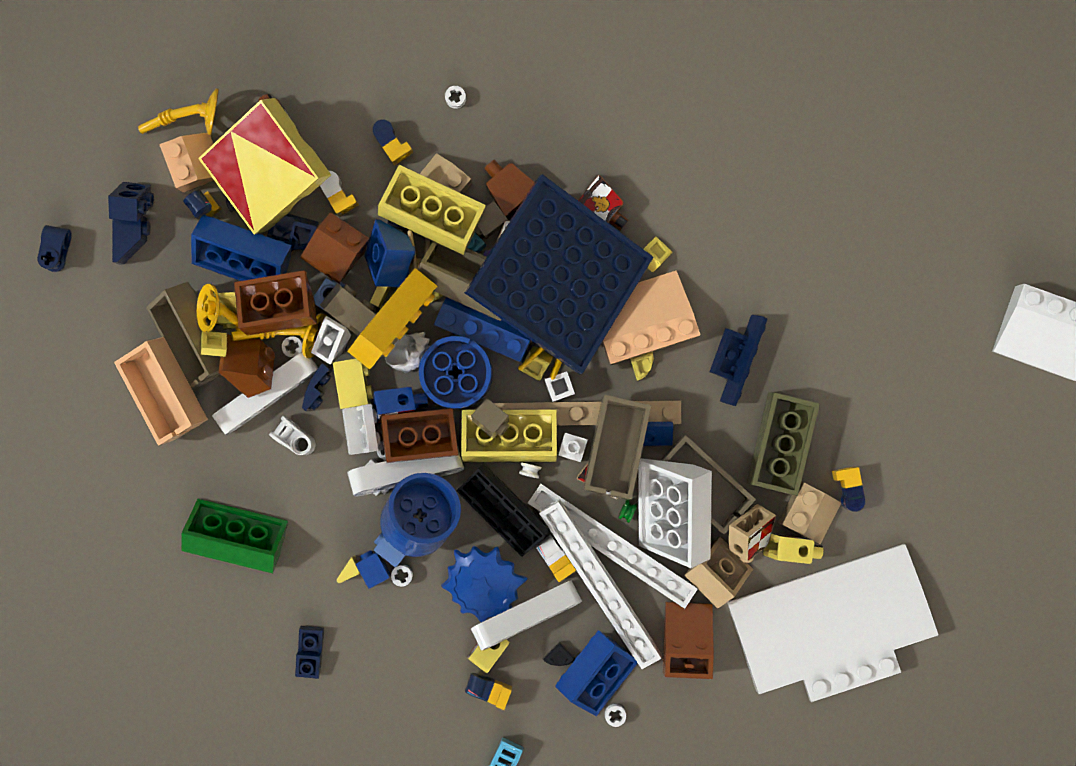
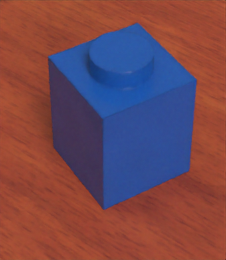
[356,550,391,589]

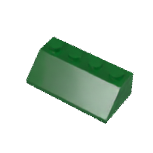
[181,499,288,574]

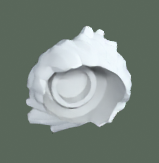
[385,332,430,374]

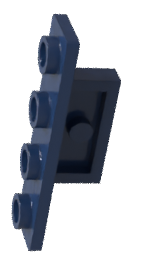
[710,315,767,406]

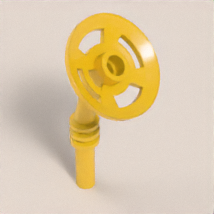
[138,88,219,135]
[196,284,257,339]
[231,313,327,358]

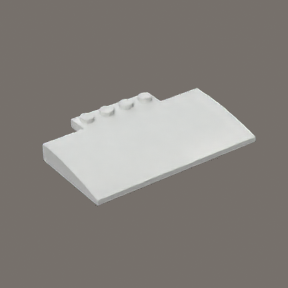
[727,544,938,702]

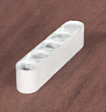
[212,352,318,435]
[347,446,464,496]
[471,580,582,651]

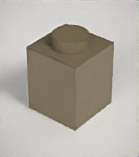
[475,201,508,239]
[471,398,509,439]

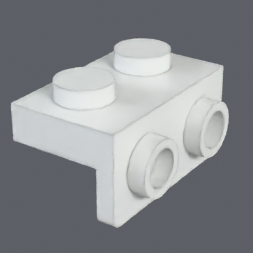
[342,404,380,455]

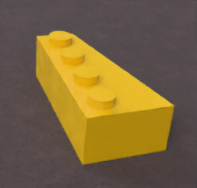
[347,268,437,369]

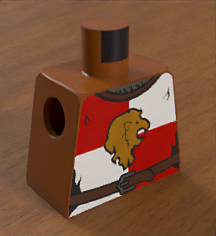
[578,175,629,231]

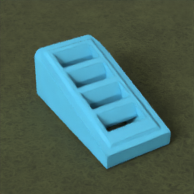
[489,737,524,766]

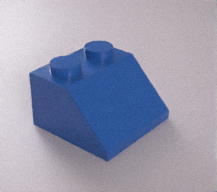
[364,219,415,287]

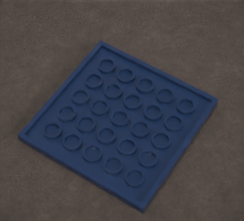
[464,174,654,374]

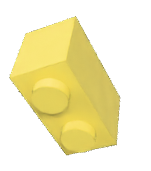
[333,359,373,409]

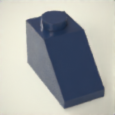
[112,216,150,265]

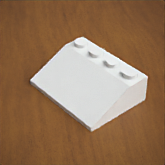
[992,284,1076,382]
[638,458,712,568]

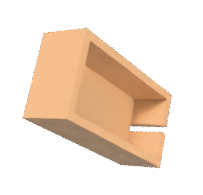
[114,337,208,446]

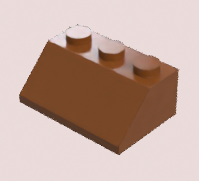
[234,270,317,336]
[381,408,458,463]

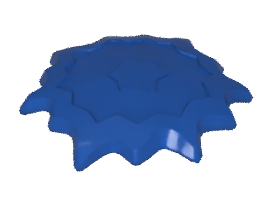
[441,546,528,623]

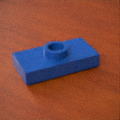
[643,422,673,446]

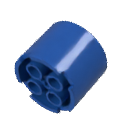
[419,336,493,409]
[380,473,461,557]

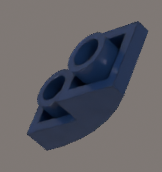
[302,363,332,411]
[295,626,324,679]

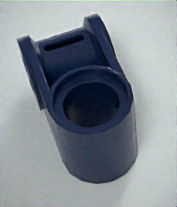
[37,225,72,272]

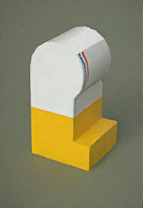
[320,171,359,217]
[535,534,576,582]

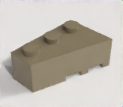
[320,283,398,357]

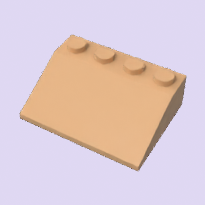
[602,270,700,365]

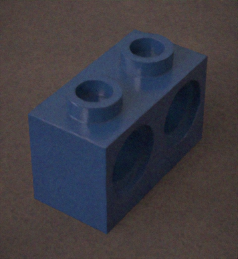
[108,182,154,222]

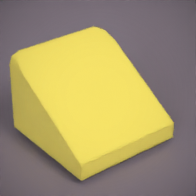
[644,237,672,272]
[520,346,553,381]
[337,555,360,583]

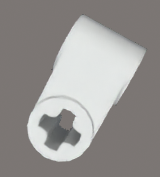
[269,416,316,455]

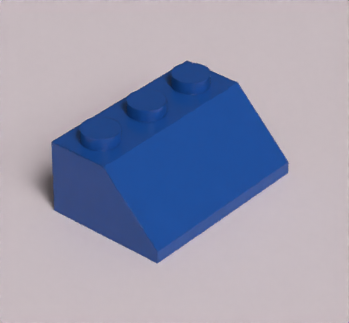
[555,630,638,716]

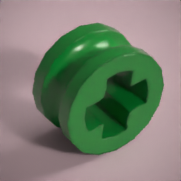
[618,500,637,523]

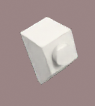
[311,316,351,365]

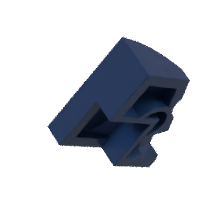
[266,214,319,252]

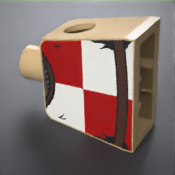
[729,504,776,563]

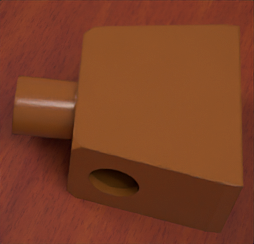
[484,159,535,218]

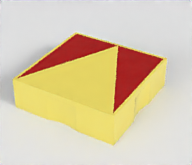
[198,98,331,235]

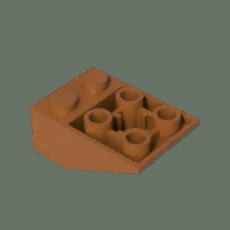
[663,602,714,679]

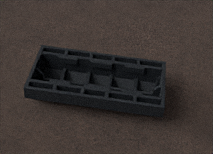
[456,463,550,557]

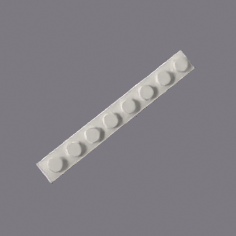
[528,484,697,609]
[539,500,662,669]

